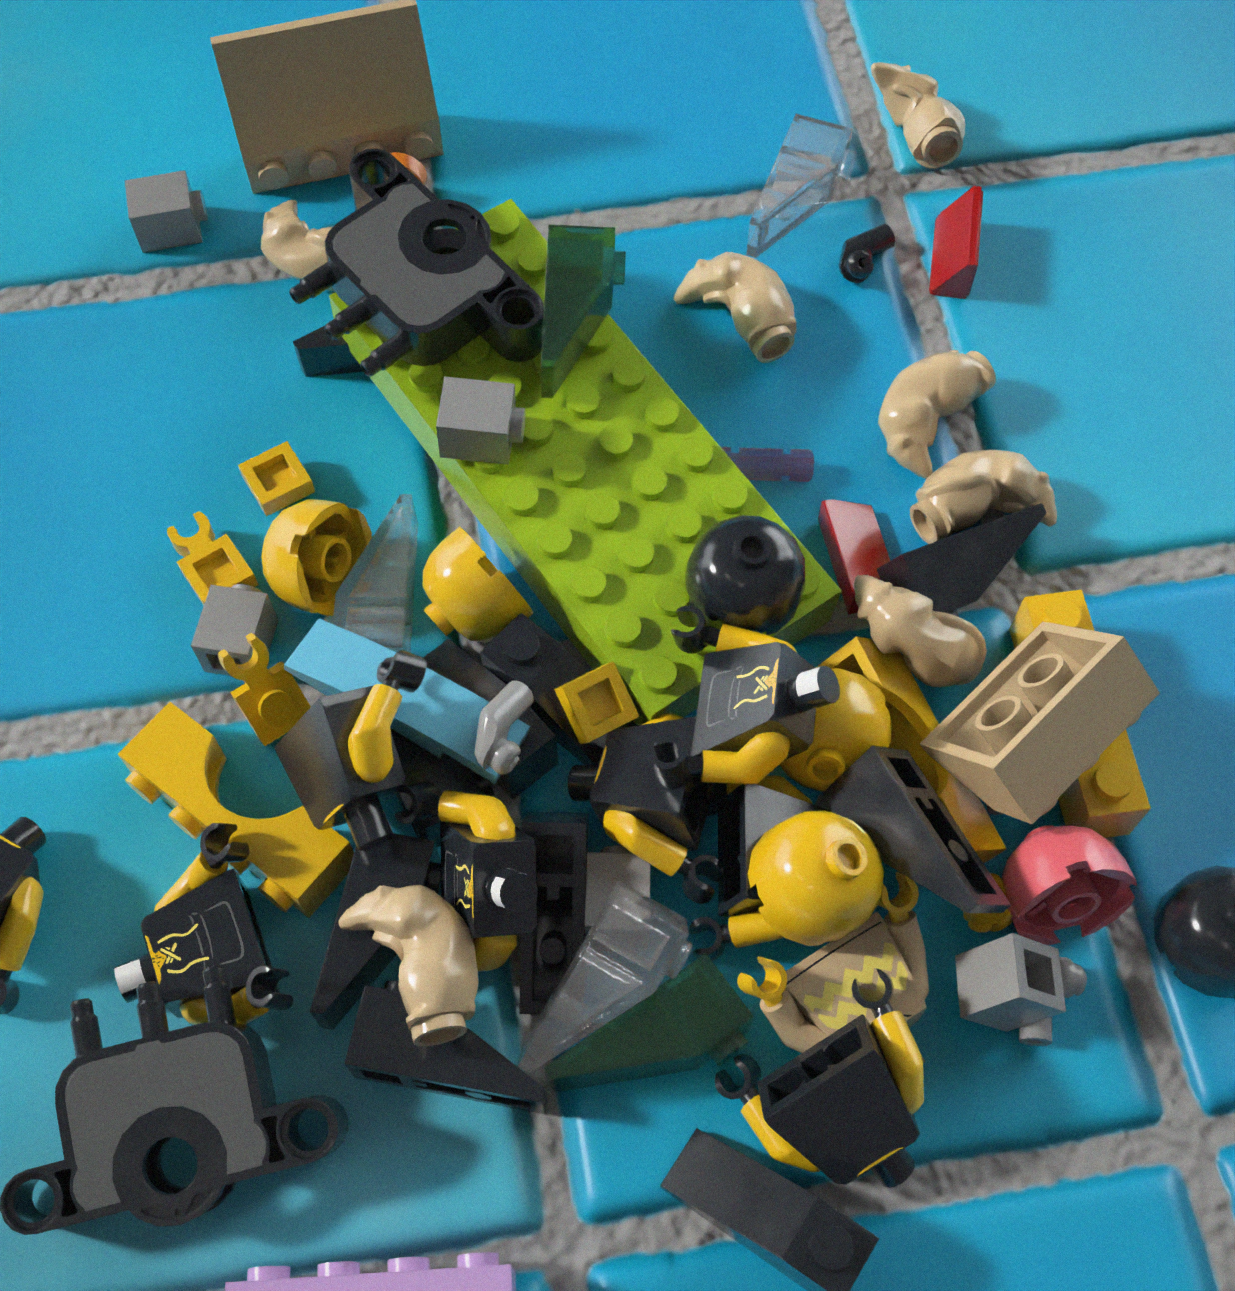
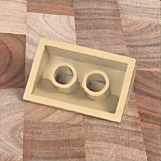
[920,621,1160,825]

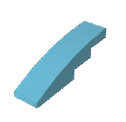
[284,619,530,784]

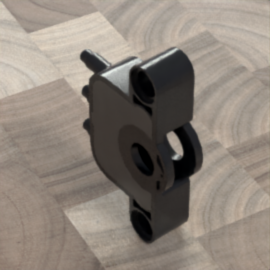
[289,149,544,377]
[0,965,348,1235]

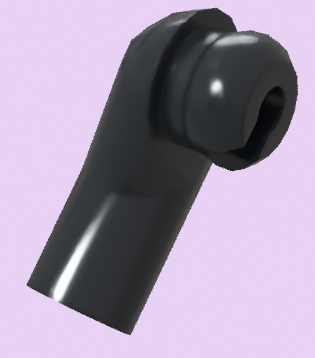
[838,224,895,283]

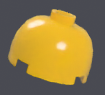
[261,499,374,616]
[422,526,533,643]
[779,668,892,792]
[748,811,884,946]

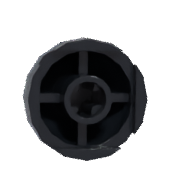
[685,515,805,635]
[1154,866,1235,998]

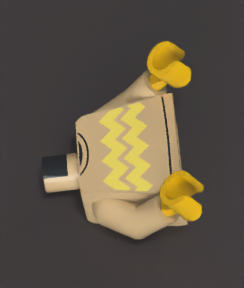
[737,872,929,1064]

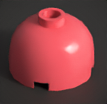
[1002,825,1137,945]

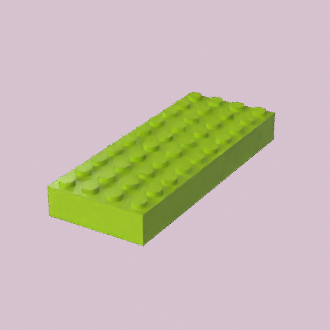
[329,199,842,726]

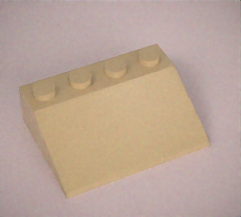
[210,0,444,194]

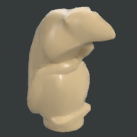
[871,62,965,169]
[261,200,335,291]
[673,252,796,363]
[878,350,996,479]
[910,450,1057,544]
[854,575,987,687]
[338,885,478,1047]

